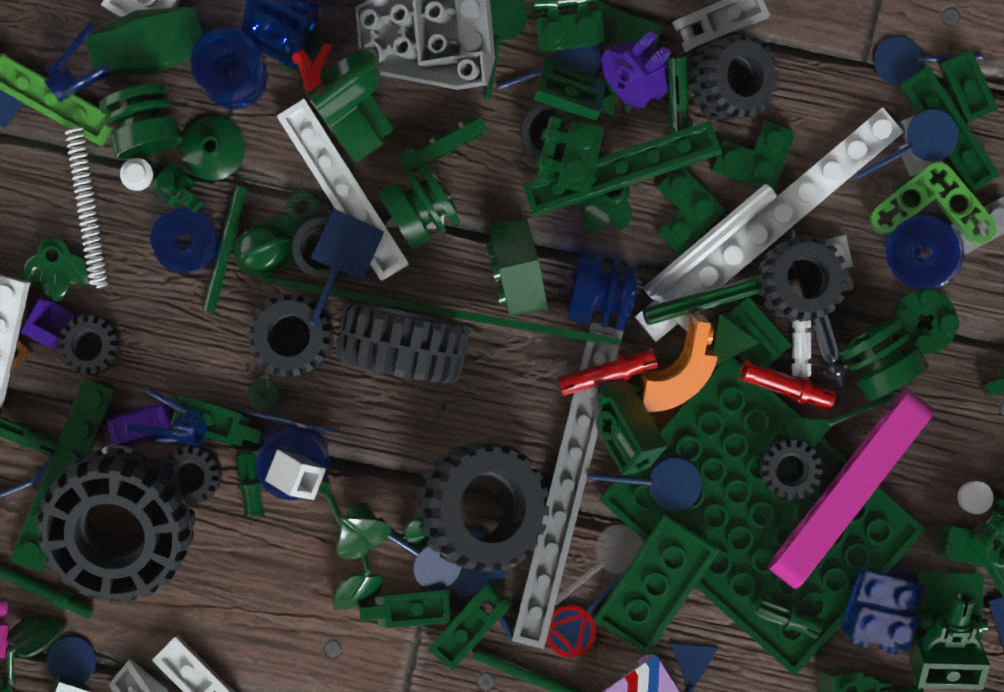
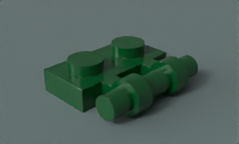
[533,0,605,54]
[534,117,604,193]

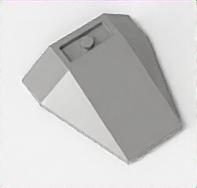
[355,0,495,90]

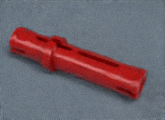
[557,348,658,397]
[739,360,836,410]

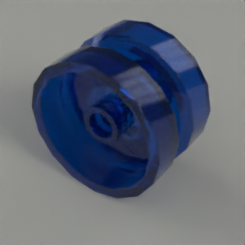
[886,215,966,289]

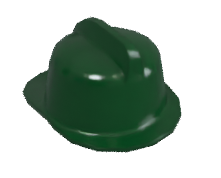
[234,215,310,278]

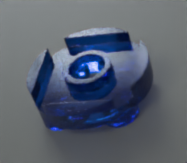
[150,207,218,273]

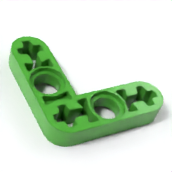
[870,162,997,245]

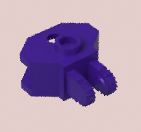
[601,31,671,108]

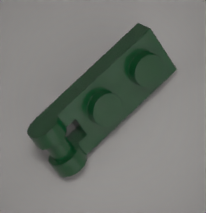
[400,117,488,173]
[971,517,1004,598]
[428,580,513,671]

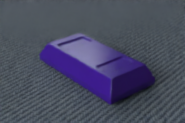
[104,401,176,446]

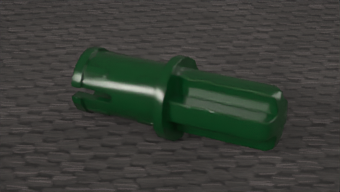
[0,416,59,457]
[236,451,265,517]
[755,598,823,639]

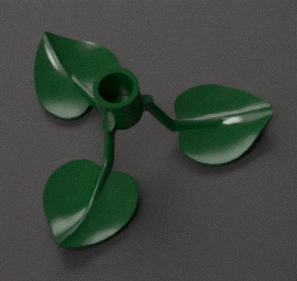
[332,503,430,611]
[0,615,68,692]

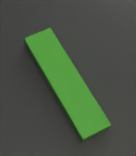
[0,53,114,147]

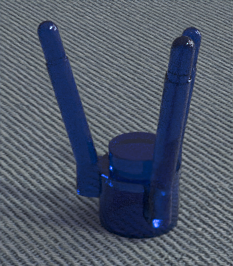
[44,22,111,103]
[126,387,206,446]

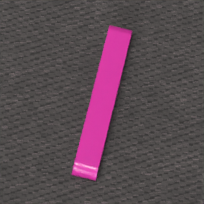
[768,388,935,589]

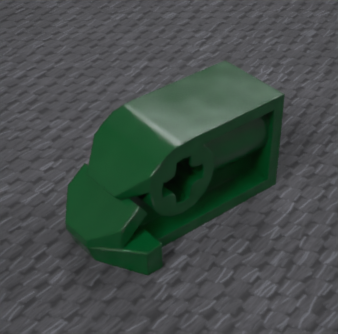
[596,380,668,476]

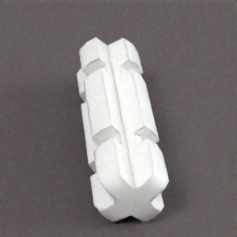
[792,320,811,377]

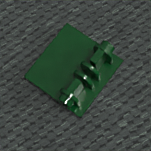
[916,571,988,640]

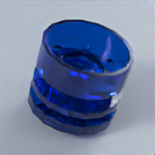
[190,28,269,110]
[567,253,637,331]
[255,425,330,501]

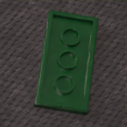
[593,511,720,656]

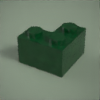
[486,219,548,317]

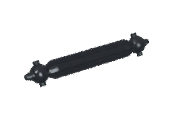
[791,229,849,386]

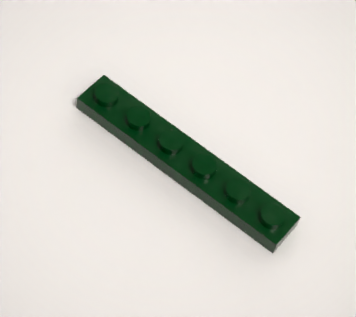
[523,120,722,217]
[10,378,116,572]

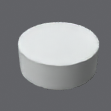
[958,481,993,514]

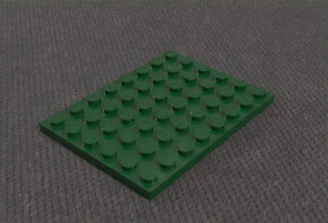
[599,357,926,676]

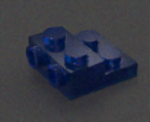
[239,0,320,70]
[840,568,924,655]

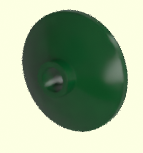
[180,116,246,181]

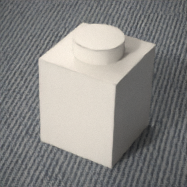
[265,449,326,500]

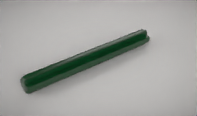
[642,267,796,325]

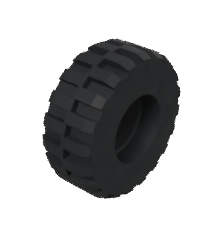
[36,448,196,602]

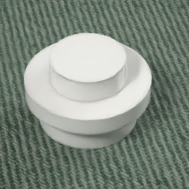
[120,158,154,191]

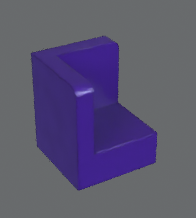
[21,298,76,349]

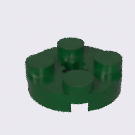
[891,289,960,354]

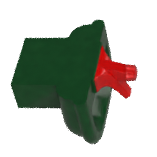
[292,43,394,163]

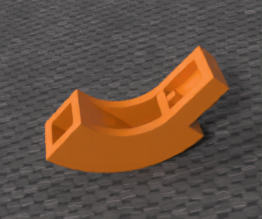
[638,313,718,412]

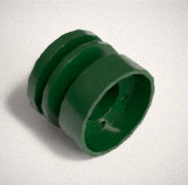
[99,84,182,160]
[377,163,460,251]
[839,317,929,401]

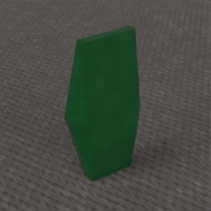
[84,6,208,75]

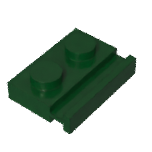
[713,297,792,368]

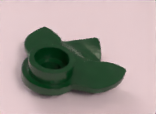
[575,186,632,232]
[23,237,90,302]

